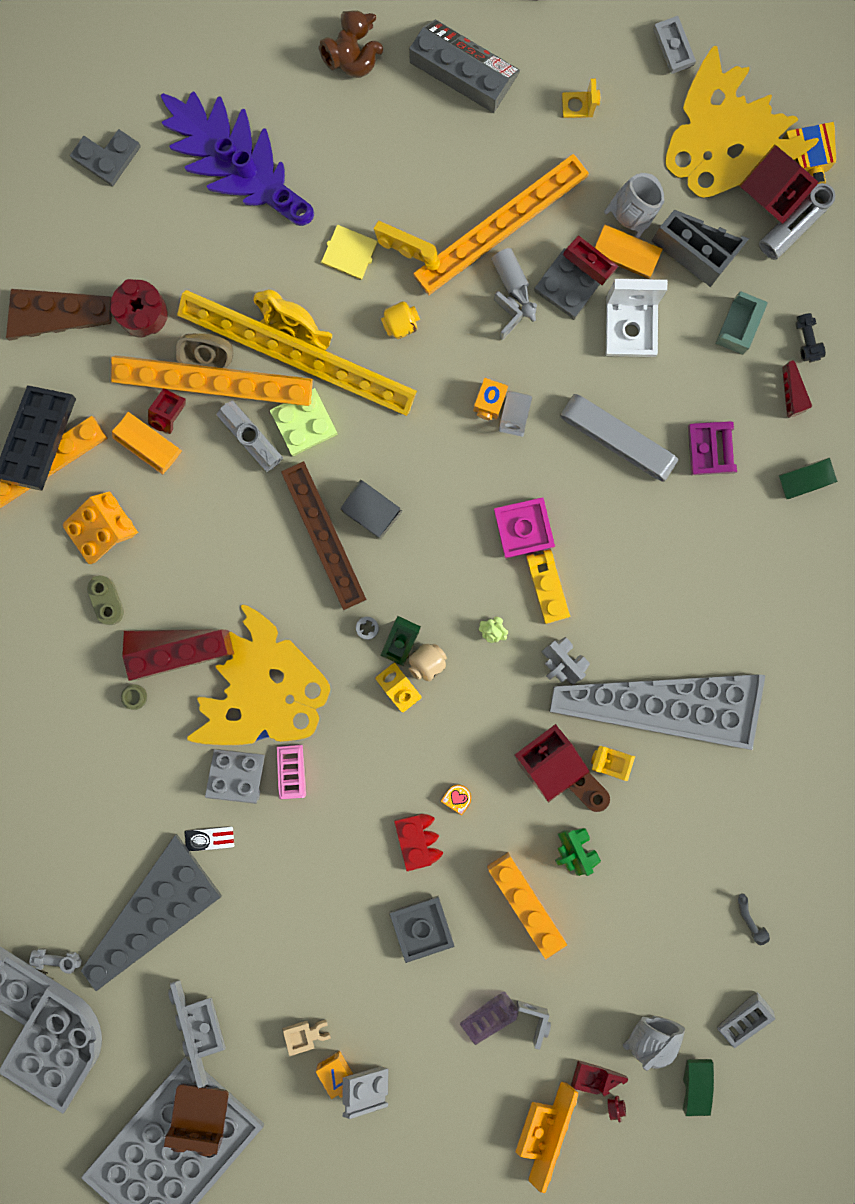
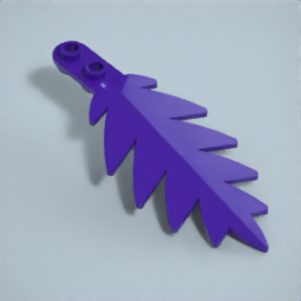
[161,91,314,226]

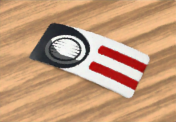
[185,827,234,851]

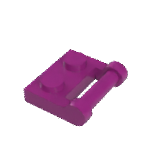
[688,421,737,476]

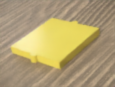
[321,225,378,280]

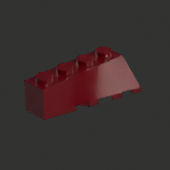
[122,629,234,681]

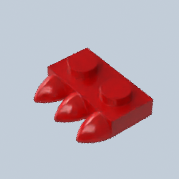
[394,814,443,871]

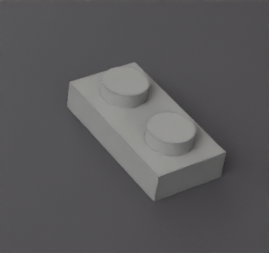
[653,16,696,74]

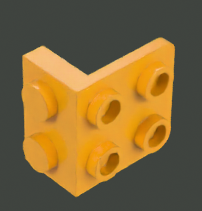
[63,491,138,564]

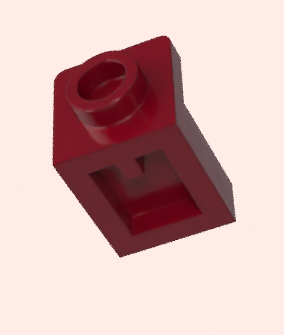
[148,388,186,434]

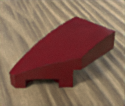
[571,1060,628,1097]

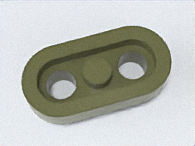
[87,576,124,625]

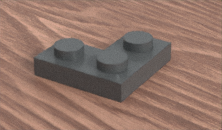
[70,129,141,187]

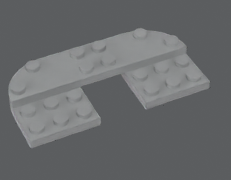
[0,947,102,1114]

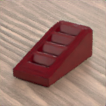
[782,360,812,418]

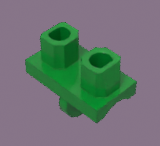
[555,828,601,876]

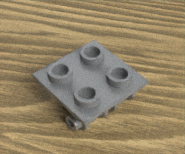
[205,749,265,804]

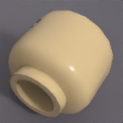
[409,644,447,681]

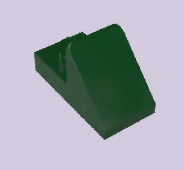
[380,616,421,666]

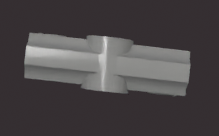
[216,400,283,472]

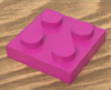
[494,497,555,559]

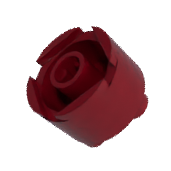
[110,279,168,338]

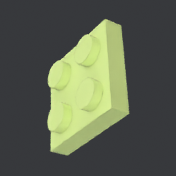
[270,388,338,456]

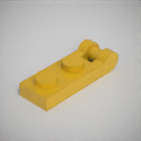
[373,220,440,270]
[526,549,570,624]

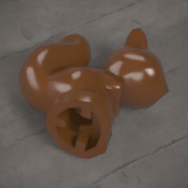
[318,10,383,78]

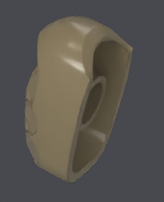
[176,333,234,368]

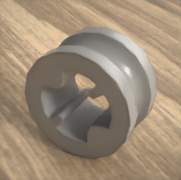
[356,617,379,640]

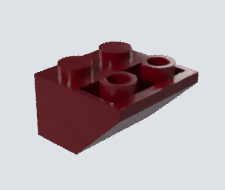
[739,144,819,224]
[514,724,589,803]

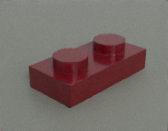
[563,235,618,286]

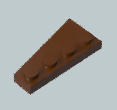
[6,289,112,341]

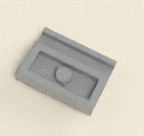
[342,1066,388,1119]

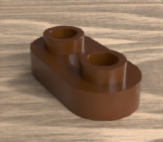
[569,772,610,812]

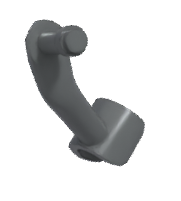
[738,893,770,945]

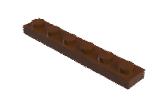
[281,461,367,610]

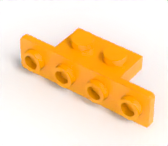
[515,1082,578,1193]

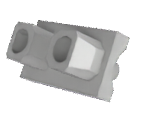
[541,637,590,685]

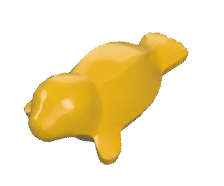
[253,289,332,350]

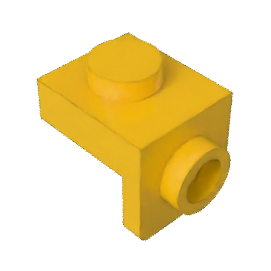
[591,746,635,781]

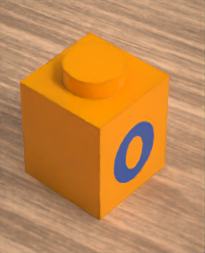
[473,377,508,420]

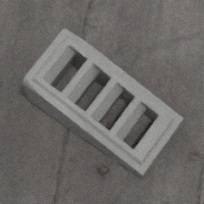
[717,992,775,1049]

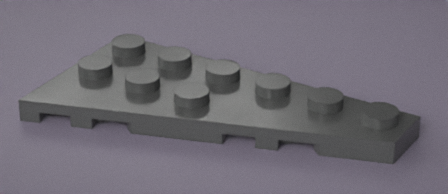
[81,834,222,991]

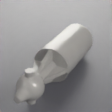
[491,248,537,322]

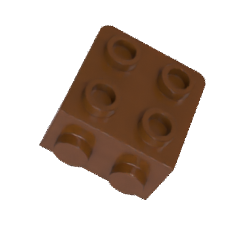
[164,1083,229,1156]

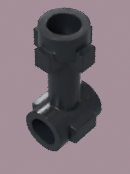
[795,313,826,363]

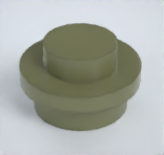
[121,684,147,710]

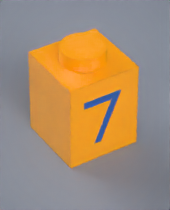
[316,1051,353,1099]

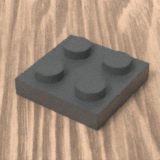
[534,248,600,320]
[389,895,455,963]

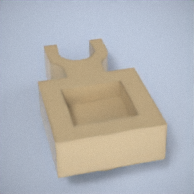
[282,1019,331,1056]

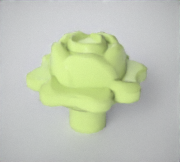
[479,617,508,643]

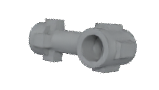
[29,948,82,974]

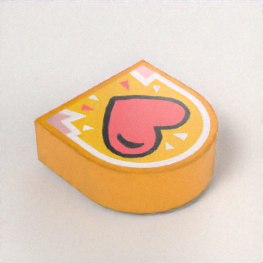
[441,784,471,816]

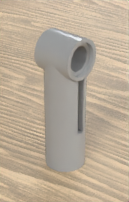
[759,183,836,260]

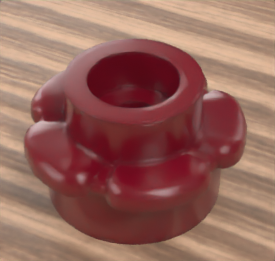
[608,1095,626,1123]

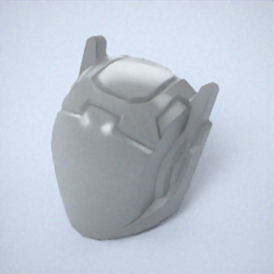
[604,173,664,238]
[623,1016,685,1071]

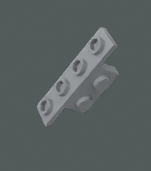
[168,980,226,1088]

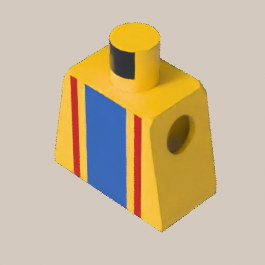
[782,122,836,184]

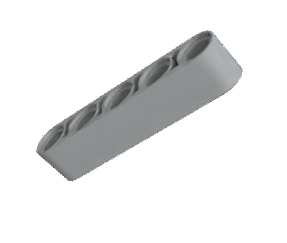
[560,394,678,482]

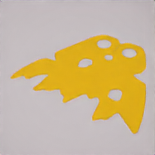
[666,46,819,198]
[187,605,330,745]

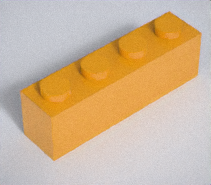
[487,852,567,960]

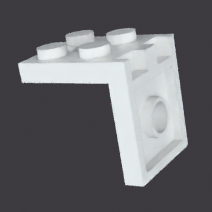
[606,279,667,357]

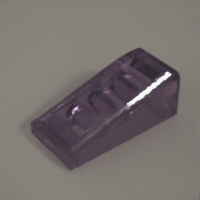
[460,991,519,1045]

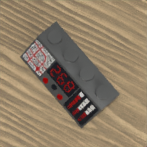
[409,19,520,113]

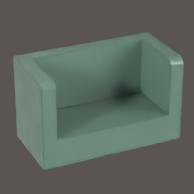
[715,291,768,355]

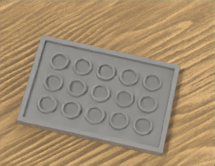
[81,1056,264,1204]

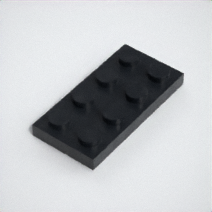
[0,385,76,491]

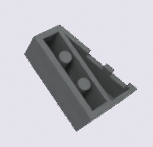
[652,210,749,287]

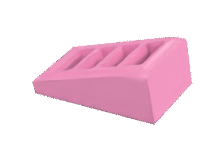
[277,745,306,799]

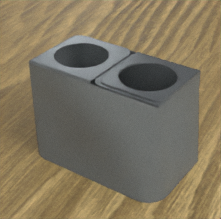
[340,479,403,539]

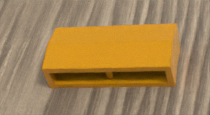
[595,225,663,279]
[112,412,182,475]

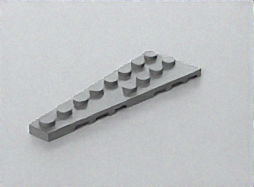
[549,675,765,750]

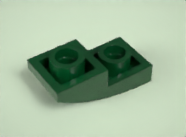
[779,457,838,500]
[683,1059,714,1116]

